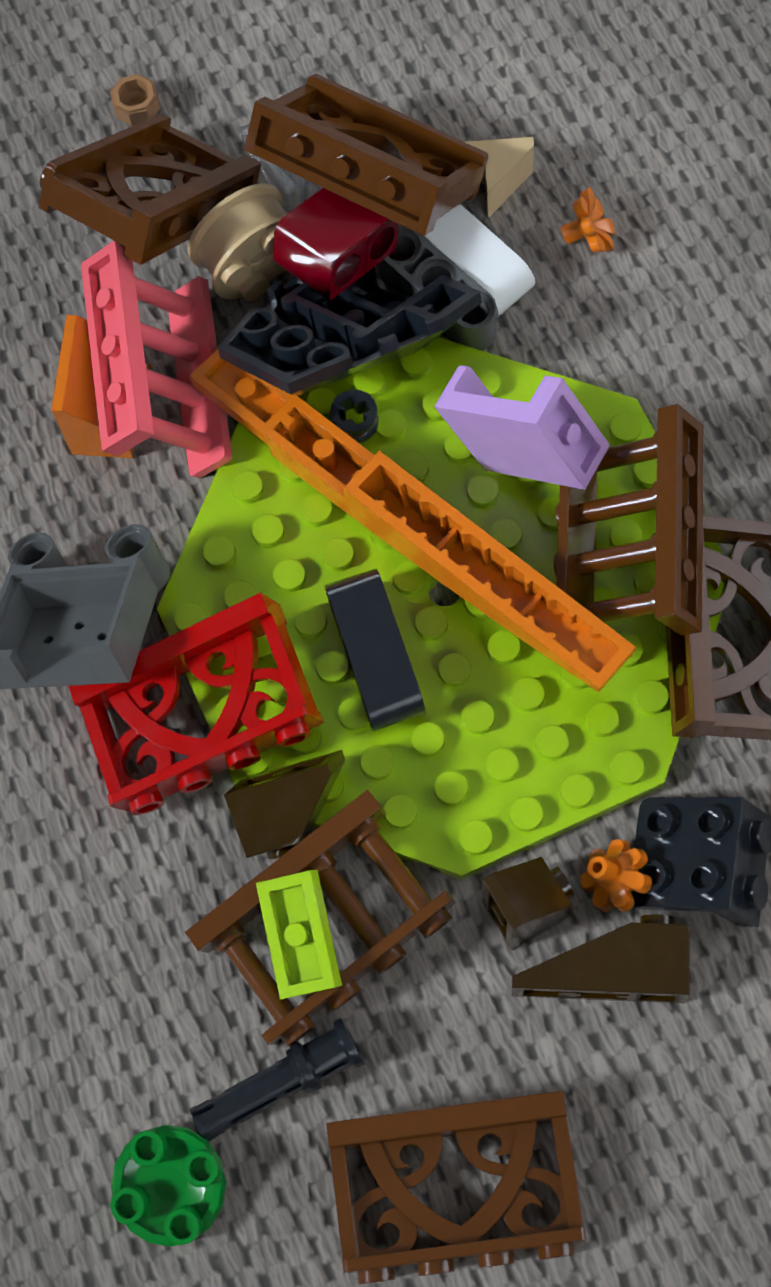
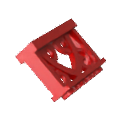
[68,592,324,815]

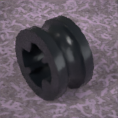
[330,389,379,443]

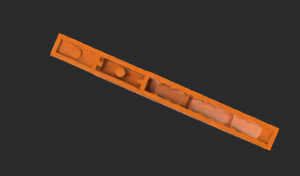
[189,348,636,692]

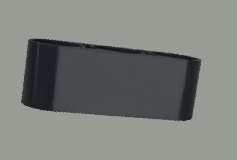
[324,568,426,731]

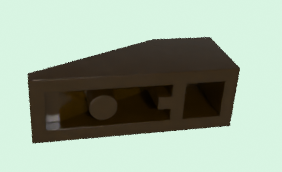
[511,914,690,1004]

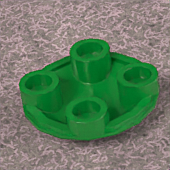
[110,1125,226,1247]

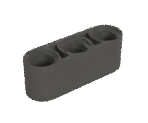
[379,226,497,351]

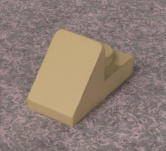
[466,137,534,217]

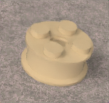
[187,183,287,301]

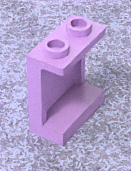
[434,365,610,490]

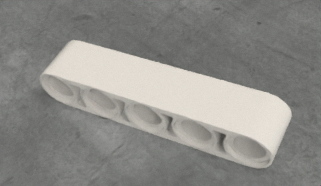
[399,204,535,318]

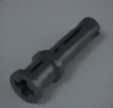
[190,1018,366,1142]

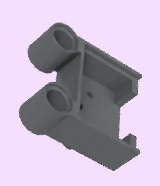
[0,524,170,689]

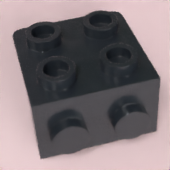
[631,797,771,927]

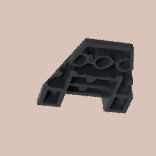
[217,267,482,395]

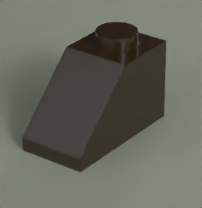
[224,750,345,859]
[482,857,575,951]

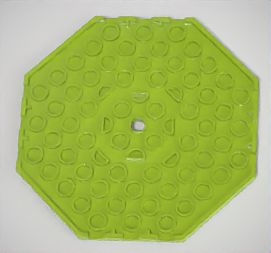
[157,337,724,880]

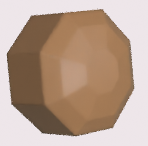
[110,74,160,126]

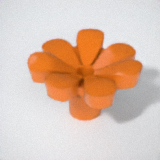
[561,187,615,253]
[580,839,652,912]

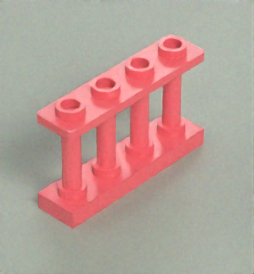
[81,241,232,478]

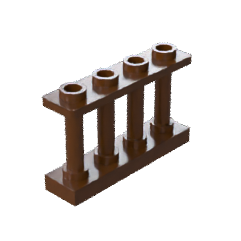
[554,404,704,635]
[185,789,456,1047]

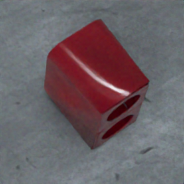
[273,188,399,301]

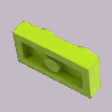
[256,870,342,1000]

